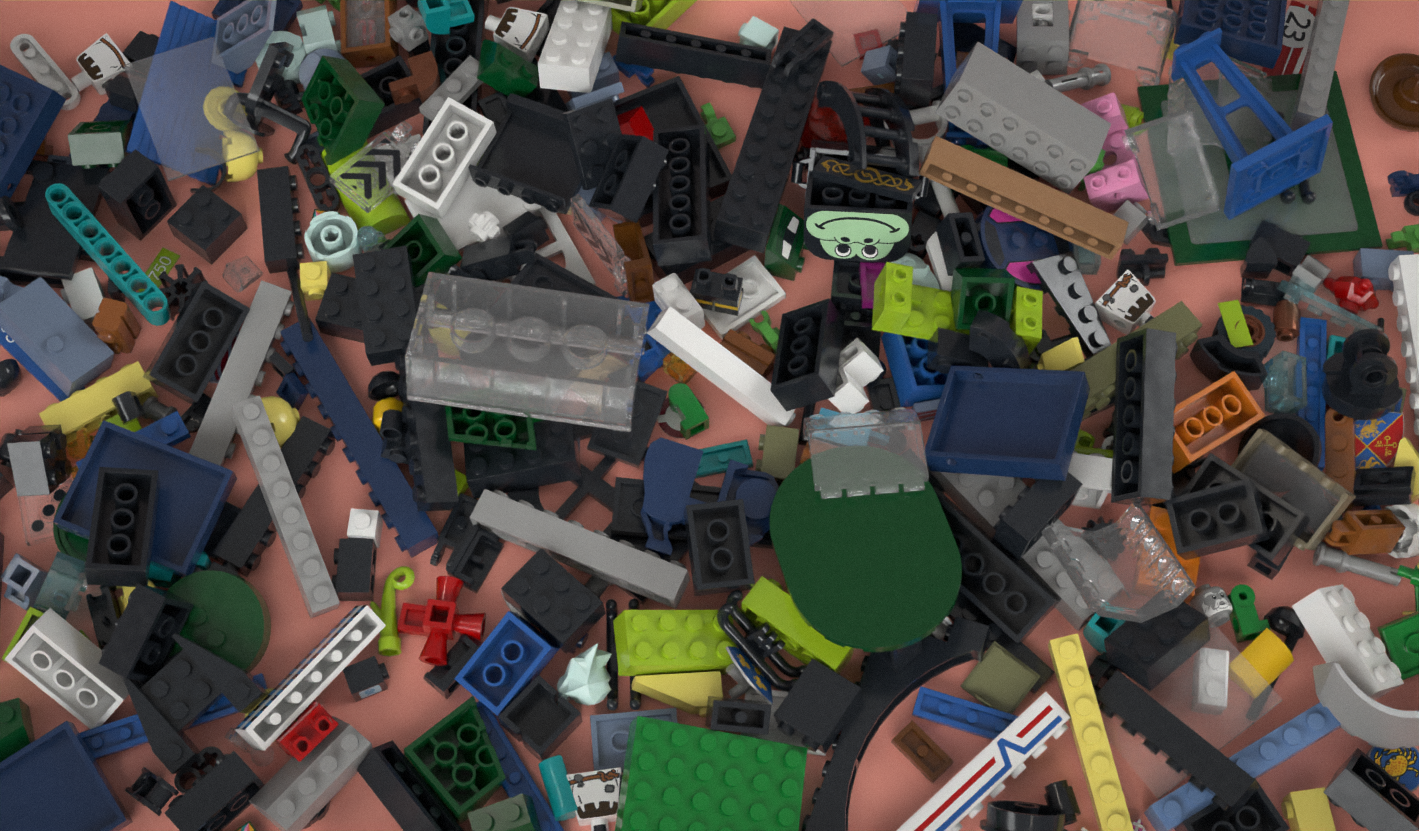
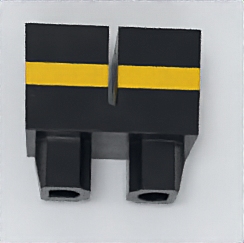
[690,268,744,316]

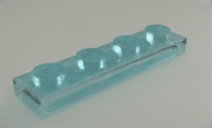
[1277,280,1384,333]

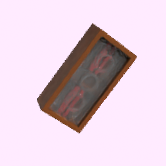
[340,0,399,69]

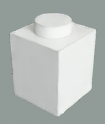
[347,508,383,548]

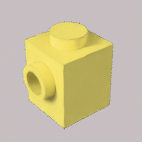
[300,261,331,301]

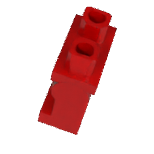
[274,700,339,762]

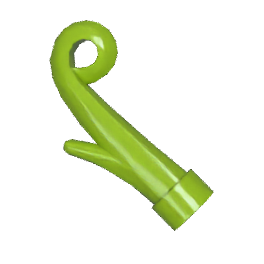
[370,566,415,657]

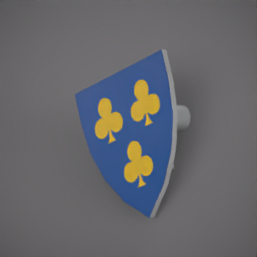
[726,646,773,705]

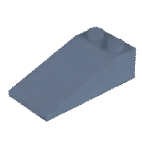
[212,0,277,74]

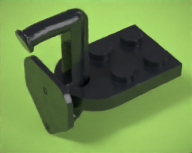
[222,42,312,165]

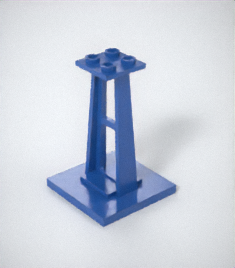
[913,0,1023,149]
[1171,27,1333,220]

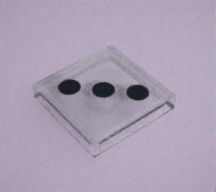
[18,478,73,546]

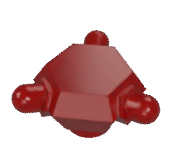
[1323,276,1379,317]

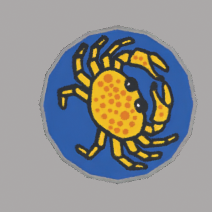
[1366,746,1419,792]

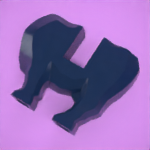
[641,438,779,561]

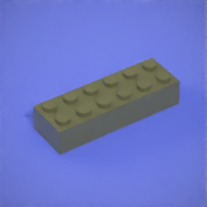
[1071,301,1203,422]

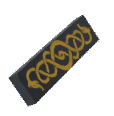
[813,155,922,203]

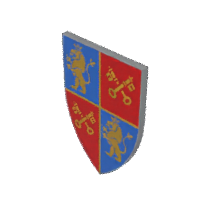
[1355,412,1404,470]

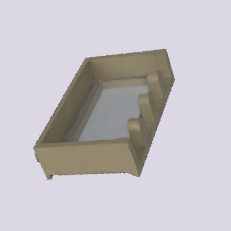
[1231,428,1356,551]

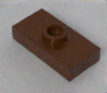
[891,720,954,784]

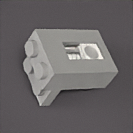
[1016,0,1069,75]

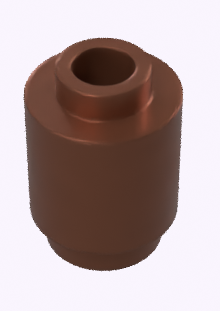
[1273,300,1301,342]

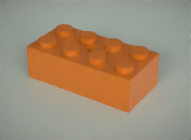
[1172,371,1265,474]

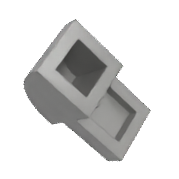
[1289,255,1332,297]

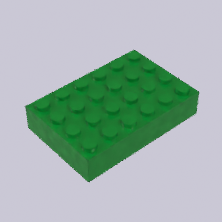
[615,716,808,831]

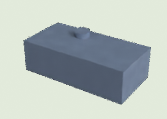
[0,277,114,397]

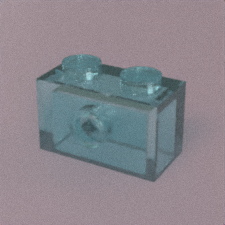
[1263,350,1307,414]
[33,551,88,620]

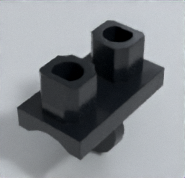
[1116,248,1169,286]

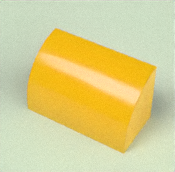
[1228,628,1294,699]

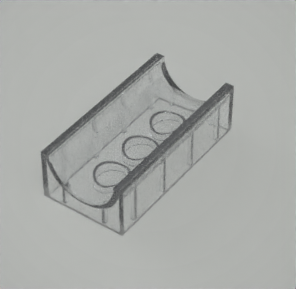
[405,272,649,432]

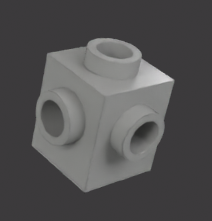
[388,4,429,52]

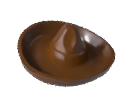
[1369,53,1419,132]

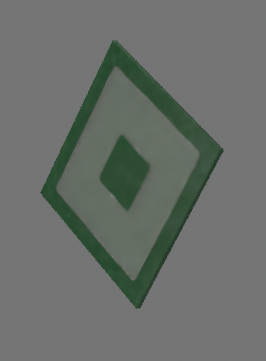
[1137,71,1383,266]

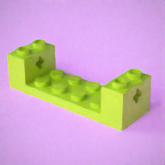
[872,262,1043,354]

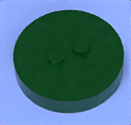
[167,570,271,672]

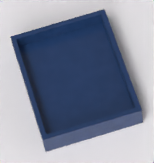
[1173,0,1287,69]
[0,65,66,198]
[923,366,1090,481]
[53,420,237,577]
[0,721,133,831]

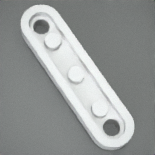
[10,34,81,110]

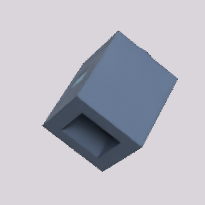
[861,45,898,85]

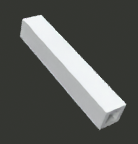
[647,306,796,427]

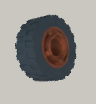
[1212,305,1276,361]

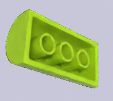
[321,140,411,245]

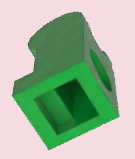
[668,383,709,440]
[1227,584,1271,643]

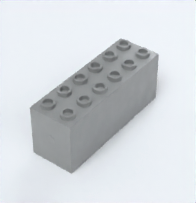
[935,42,1111,194]

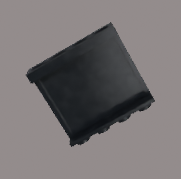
[468,93,582,214]

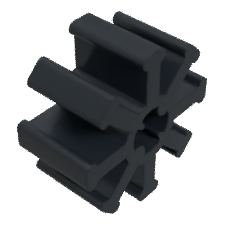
[159,264,209,321]

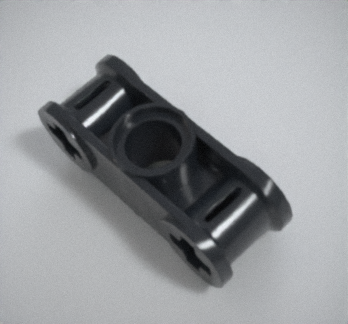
[125,767,179,816]

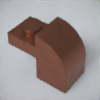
[389,51,441,105]

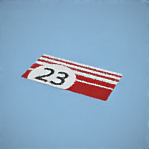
[1261,0,1317,76]

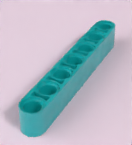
[45,183,171,326]

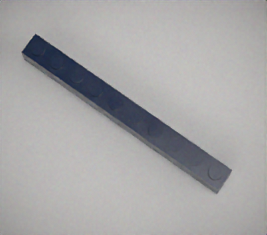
[280,318,439,558]

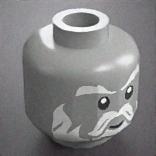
[1190,584,1233,628]

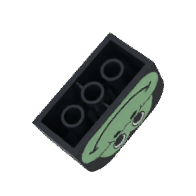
[804,176,913,263]

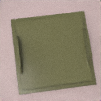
[960,641,1041,714]

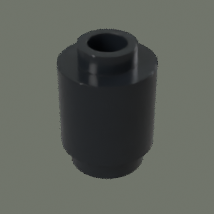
[1044,780,1081,826]

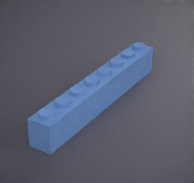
[1144,702,1341,831]

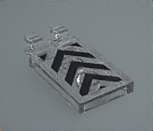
[329,121,422,213]
[570,194,631,296]

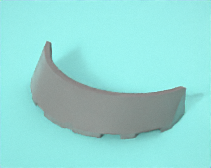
[1313,662,1419,750]

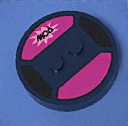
[974,205,1074,295]

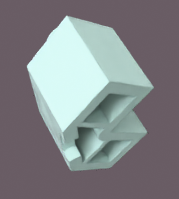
[296,5,342,55]

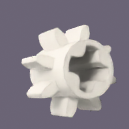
[468,211,500,243]

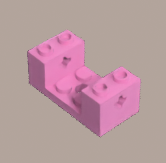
[1080,92,1149,213]

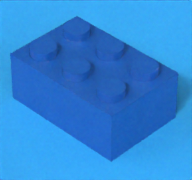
[455,611,560,716]

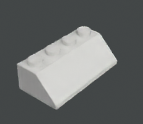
[5,608,129,729]

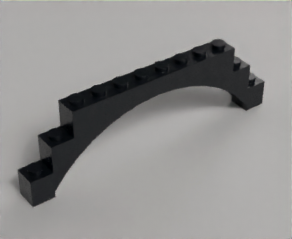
[802,616,990,831]

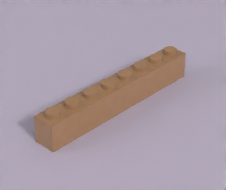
[919,136,1129,260]

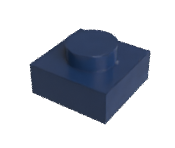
[276,373,309,410]

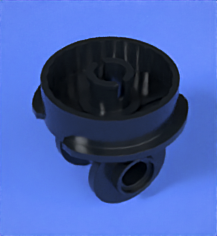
[1322,329,1403,420]
[979,800,1068,831]

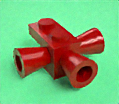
[397,576,486,666]

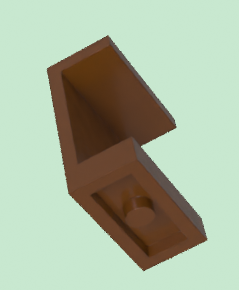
[613,220,655,306]

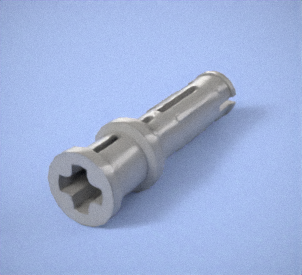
[1044,63,1111,93]
[1313,541,1402,587]

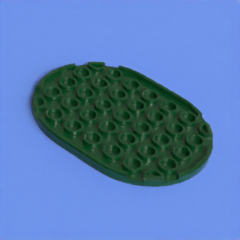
[769,447,962,652]

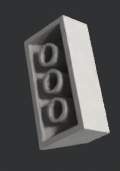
[249,716,373,831]

